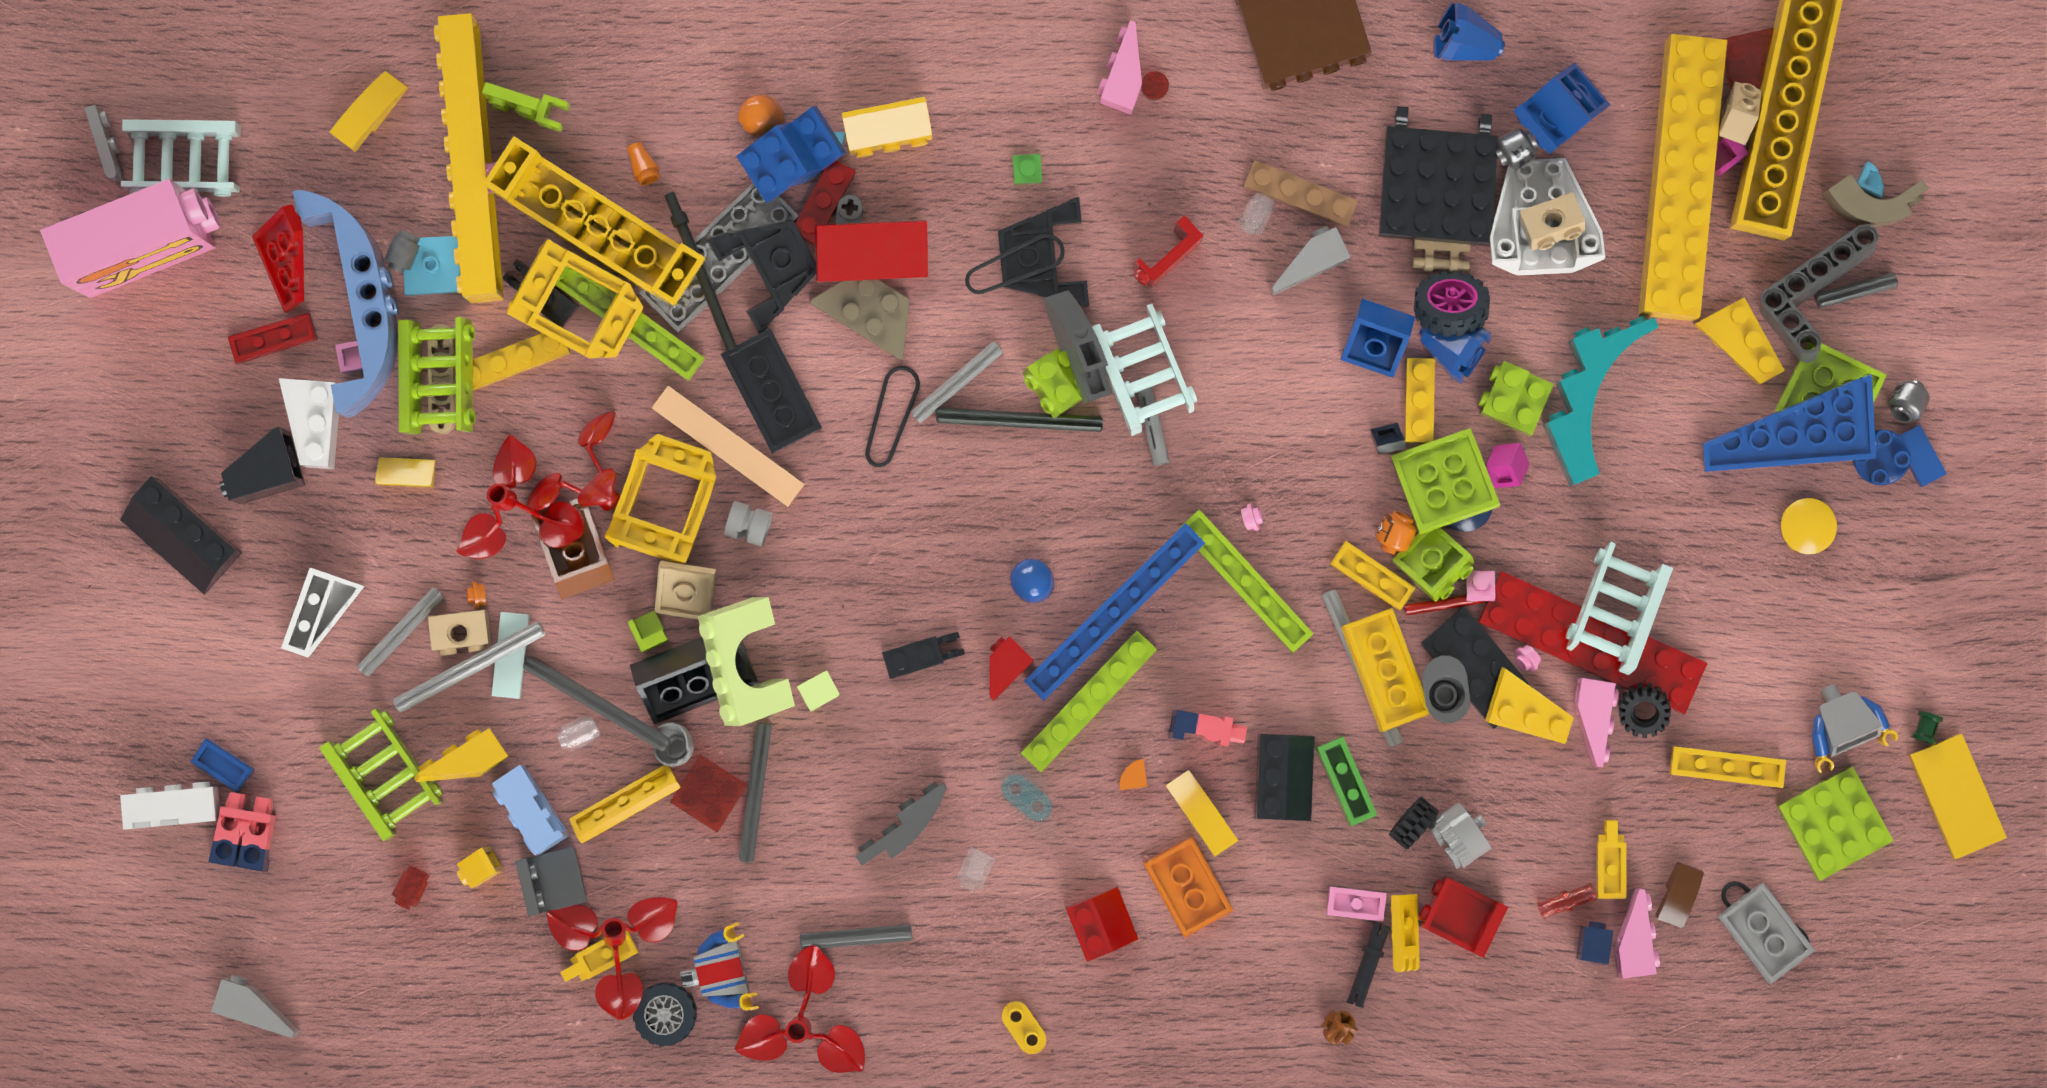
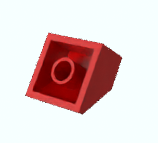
[990,636,1034,701]
[1065,886,1139,962]

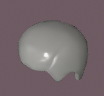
[653,722,694,767]

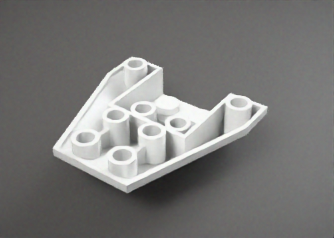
[1490,158,1605,275]

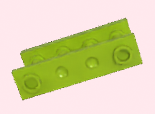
[398,317,476,435]
[319,709,444,841]

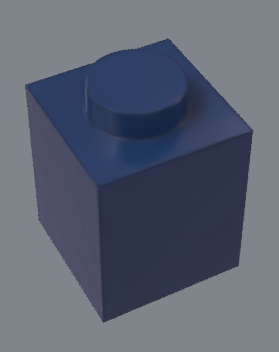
[1576,921,1613,965]

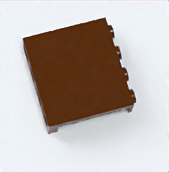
[1235,0,1372,91]

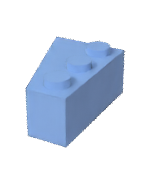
[492,765,570,855]

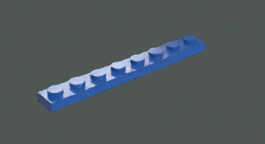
[1024,523,1205,701]

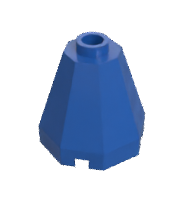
[1433,3,1505,61]
[1419,327,1492,384]

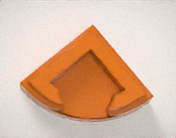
[1119,759,1147,790]

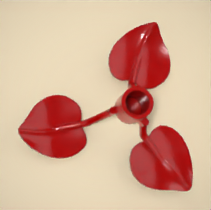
[526,410,621,513]
[456,435,584,559]
[547,897,678,1020]
[735,945,865,1073]

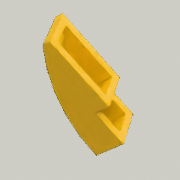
[329,71,408,153]
[1165,770,1238,857]

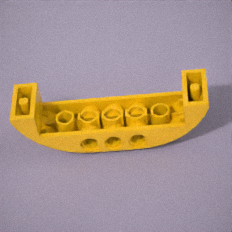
[483,136,706,306]

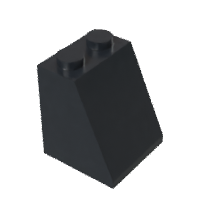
[219,427,306,504]

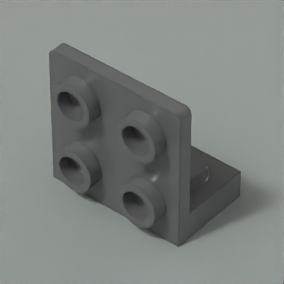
[515,847,587,917]

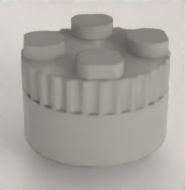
[1428,802,1492,869]

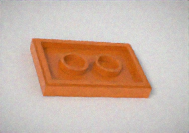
[1143,836,1234,938]

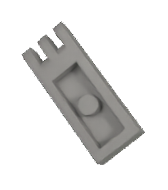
[85,105,123,183]

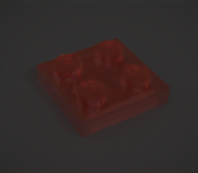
[670,754,748,833]

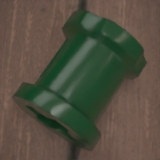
[1911,710,1943,745]

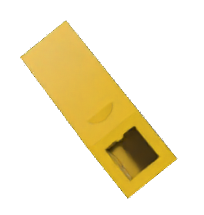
[414,728,508,782]

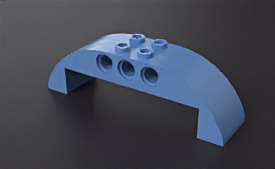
[293,190,399,418]

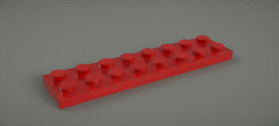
[1478,571,1708,715]

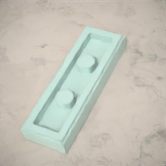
[492,612,530,699]

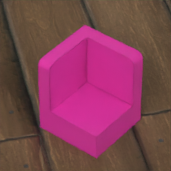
[1714,138,1749,177]
[1486,443,1529,488]

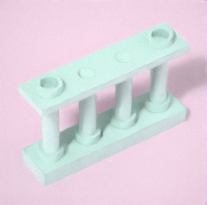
[121,120,241,197]
[1092,304,1197,436]
[1566,542,1673,675]

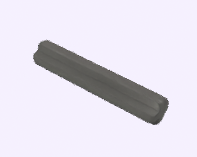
[1815,273,1898,308]

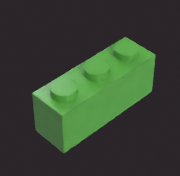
[1315,737,1377,826]

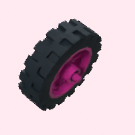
[1414,271,1490,337]

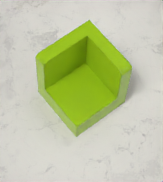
[627,611,670,653]

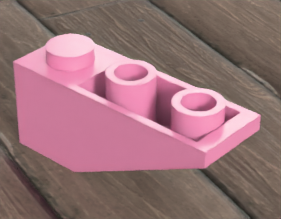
[1097,20,1142,115]
[1573,678,1619,767]
[1614,888,1660,978]

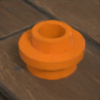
[466,582,486,610]

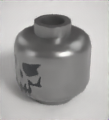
[1495,128,1539,169]
[1888,380,1930,423]

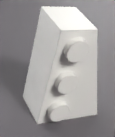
[279,378,339,469]
[281,568,365,657]
[120,782,220,830]

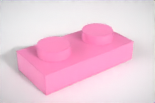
[1326,886,1387,921]

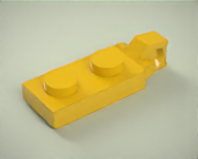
[1596,820,1626,899]
[560,931,639,982]

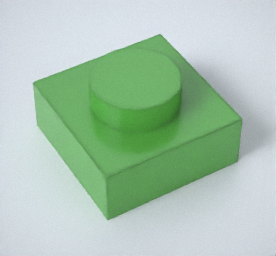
[1013,154,1042,185]

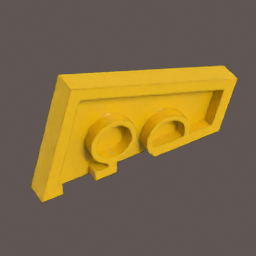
[1485,667,1574,744]

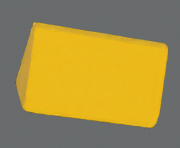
[375,457,436,488]

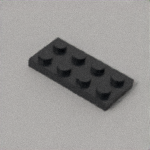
[721,329,822,454]
[1420,607,1533,729]

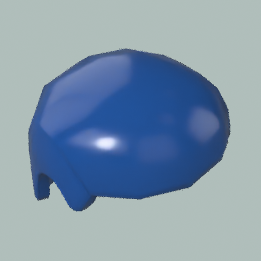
[1010,559,1054,603]

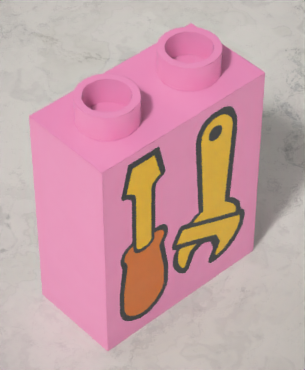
[40,179,221,298]

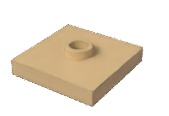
[654,561,716,620]

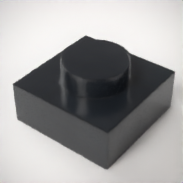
[1371,423,1406,455]

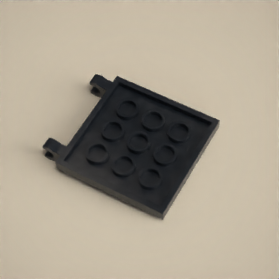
[1378,106,1498,246]

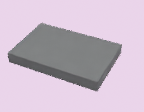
[1717,882,1815,985]

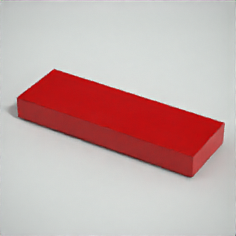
[228,312,318,364]

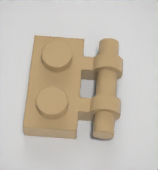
[1412,240,1471,273]

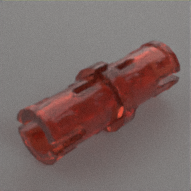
[1537,883,1597,919]

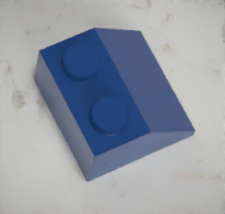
[1340,298,1415,378]

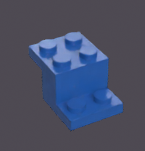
[1513,63,1611,154]
[736,106,847,203]

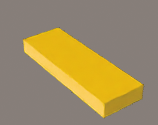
[1329,541,1416,611]

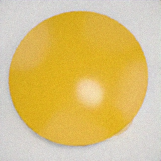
[1781,498,1837,554]

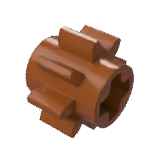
[1321,1010,1358,1045]

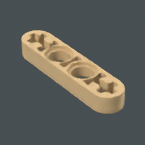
[428,324,456,434]

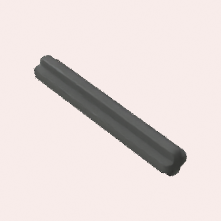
[800,924,912,949]

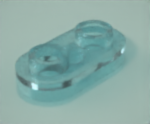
[1002,775,1052,821]

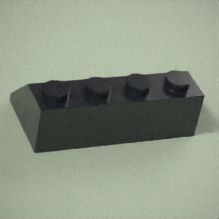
[120,476,243,595]
[630,637,759,724]

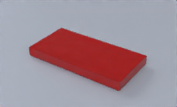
[815,220,928,282]

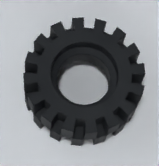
[1619,683,1671,738]
[1389,796,1439,850]

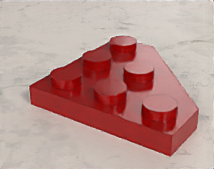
[252,204,304,313]

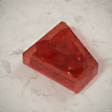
[1723,27,1774,89]

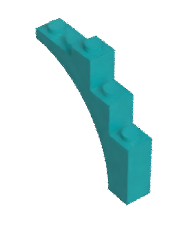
[1543,315,1659,487]

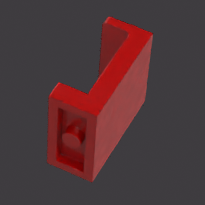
[1133,215,1204,289]
[1418,876,1508,958]

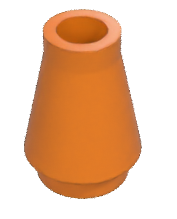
[626,142,660,186]

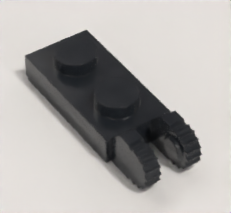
[503,259,580,328]
[882,632,965,679]

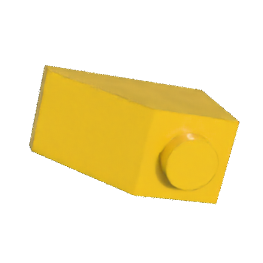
[457,846,504,888]

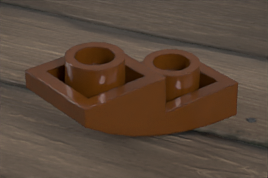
[1655,862,1704,928]

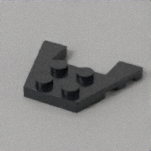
[998,197,1089,307]
[706,220,816,334]

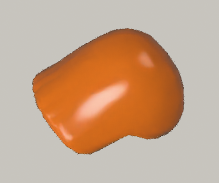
[737,94,785,137]

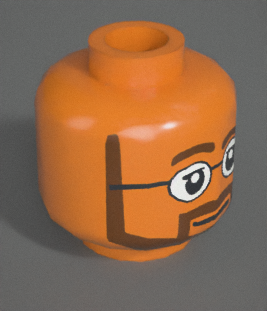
[1375,511,1417,555]

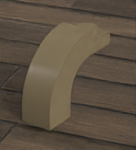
[1822,174,1929,227]

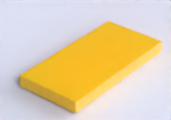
[1341,608,1430,733]
[1908,734,2007,860]

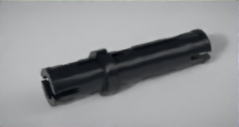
[1346,922,1391,1008]

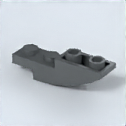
[1043,290,1112,403]
[856,781,947,865]

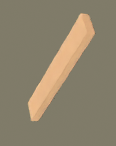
[652,386,805,507]

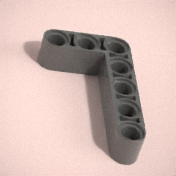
[1760,224,1878,363]

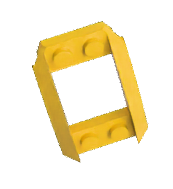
[506,239,643,359]
[605,434,717,564]

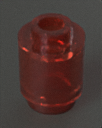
[391,865,430,910]

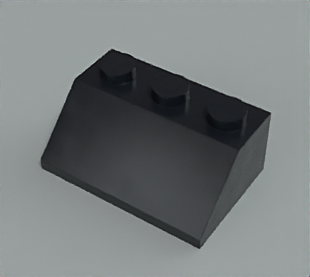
[1254,734,1315,821]

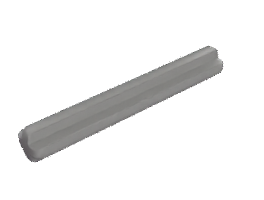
[911,342,1003,423]
[358,588,444,676]

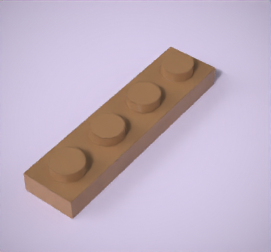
[1243,160,1358,228]

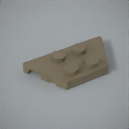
[810,279,910,361]

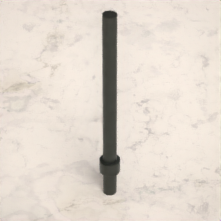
[664,192,737,352]

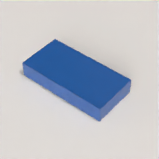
[1900,425,1947,488]
[190,738,255,793]

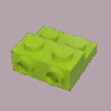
[1022,348,1082,418]
[1478,361,1554,436]
[1392,528,1474,602]

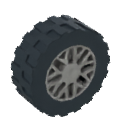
[633,982,697,1047]

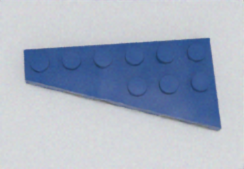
[1702,374,1877,472]

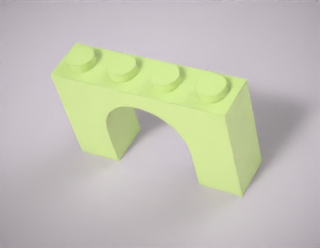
[698,597,795,726]

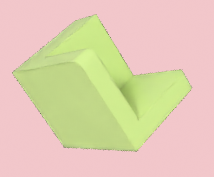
[797,670,839,712]

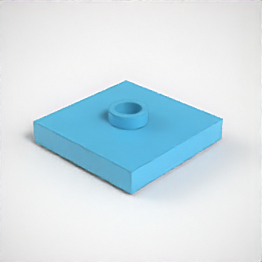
[404,236,461,296]

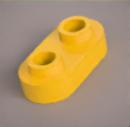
[1002,1001,1046,1054]

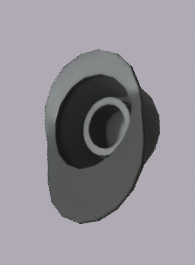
[1422,655,1470,723]

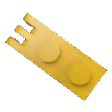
[1390,894,1420,972]

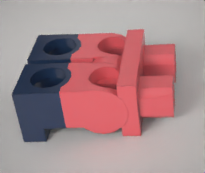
[1168,710,1247,746]
[208,792,276,872]

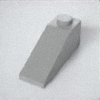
[1270,226,1350,296]
[211,975,300,1038]

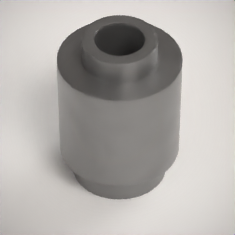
[384,230,420,274]

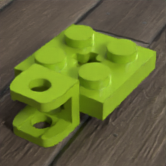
[482,82,570,132]

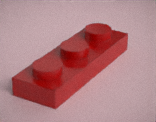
[795,161,856,245]

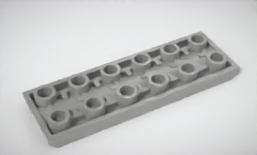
[639,183,799,333]

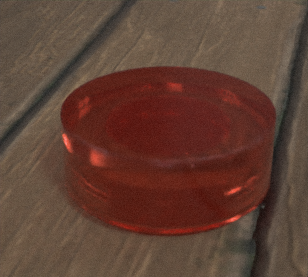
[1141,71,1169,101]

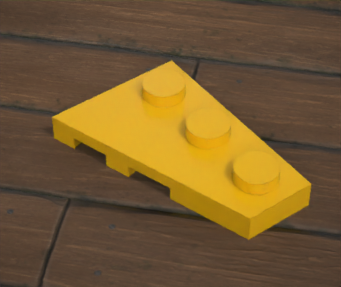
[1694,297,1785,385]

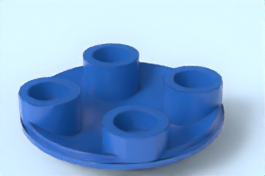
[1853,429,1911,485]

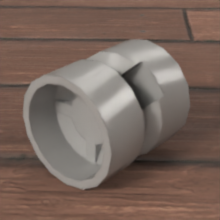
[724,501,773,547]

